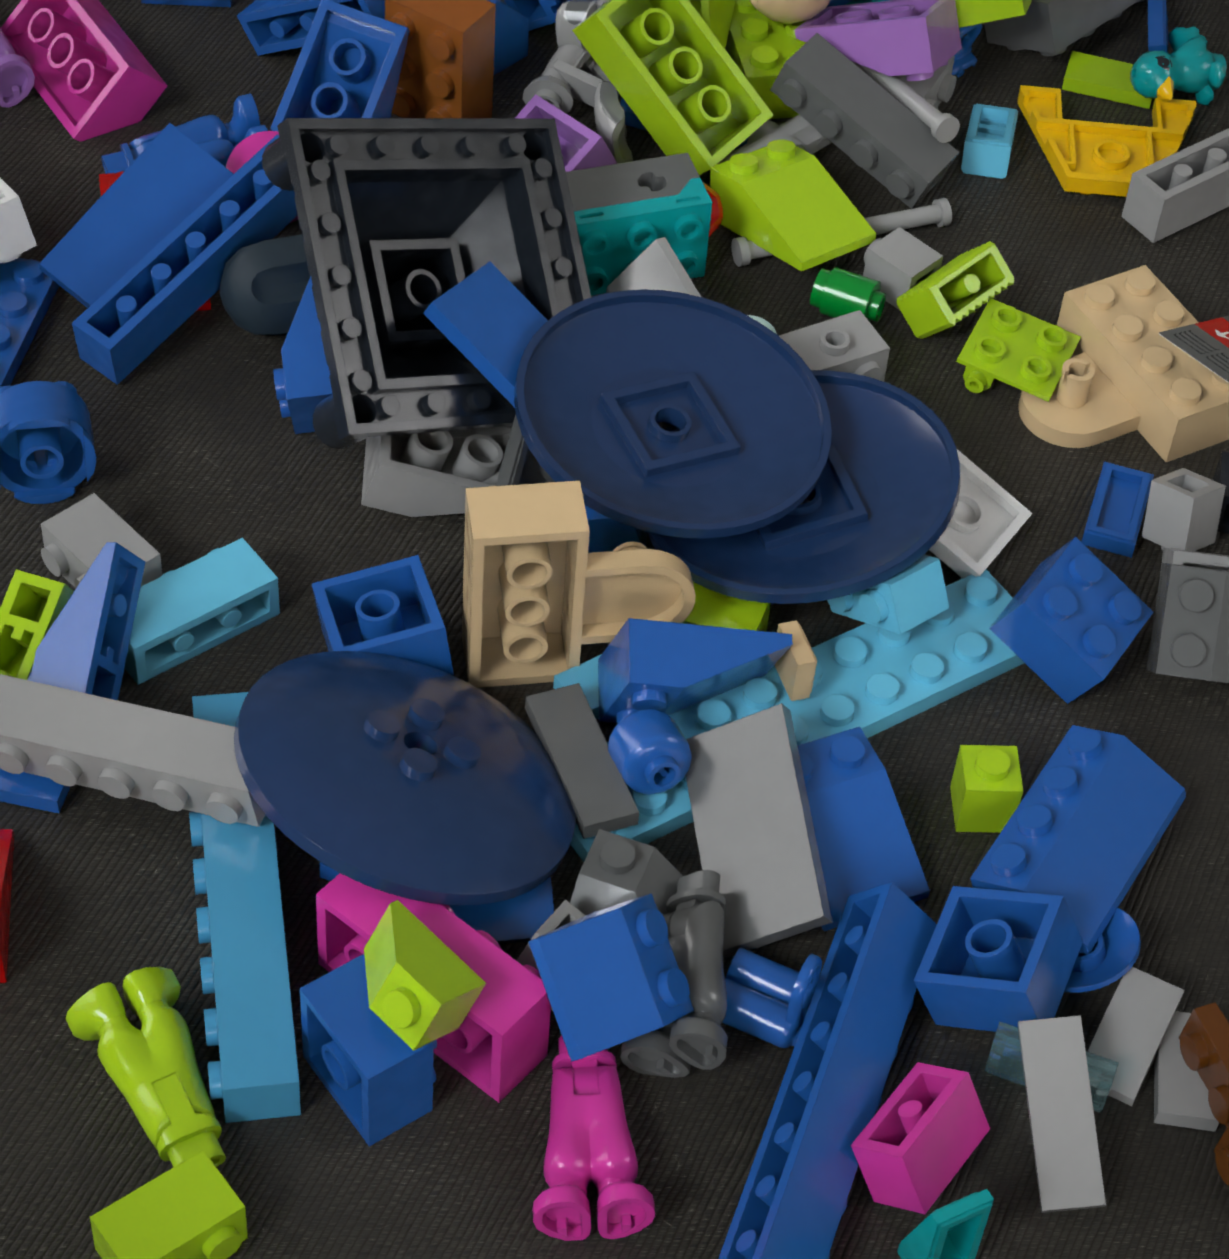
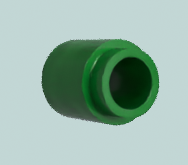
[810,267,886,322]

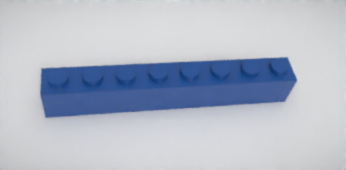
[718,882,937,1259]

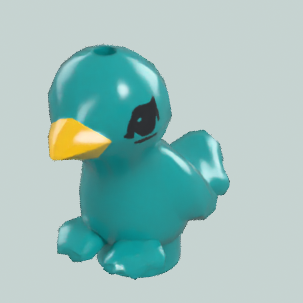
[1130,26,1227,106]

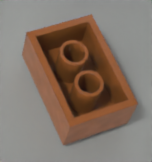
[385,0,496,118]

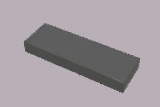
[525,683,639,839]

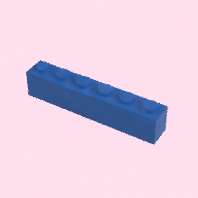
[72,134,298,385]

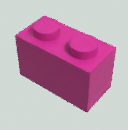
[851,1062,990,1214]

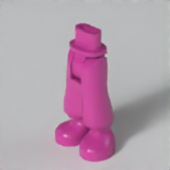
[532,1036,655,1241]

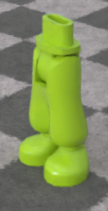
[66,967,226,1167]

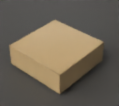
[775,620,817,701]

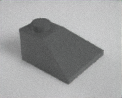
[570,829,683,915]

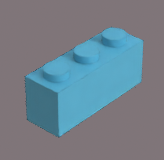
[124,537,280,685]

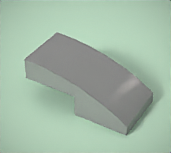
[1086,967,1185,1106]

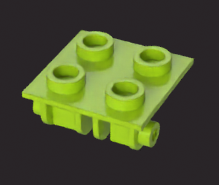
[956,299,1081,402]

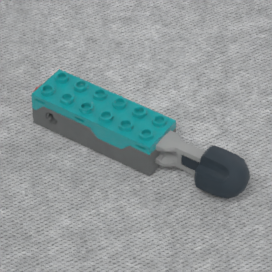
[220,153,723,335]

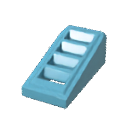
[961,103,1019,179]

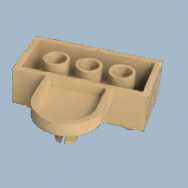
[1018,265,1229,462]
[462,481,696,688]

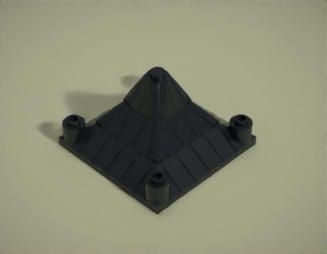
[262,118,591,449]

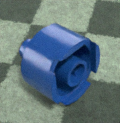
[0,381,96,504]

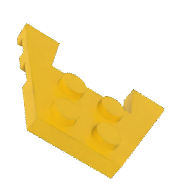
[1017,85,1196,197]

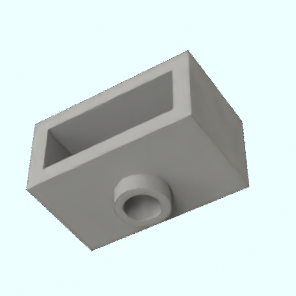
[779,310,890,382]

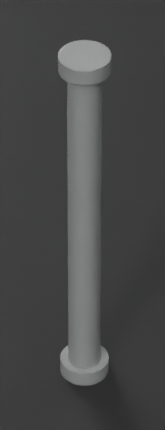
[852,61,960,143]
[731,198,952,267]

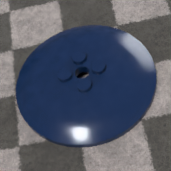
[514,289,832,538]
[646,370,961,604]
[234,651,576,905]

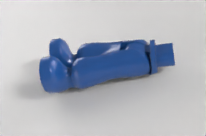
[101,94,268,174]

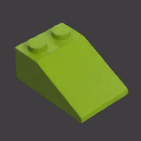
[710,139,876,272]

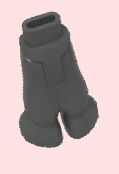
[620,870,728,1078]

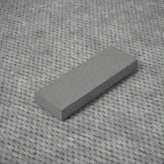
[1018,1015,1106,1213]

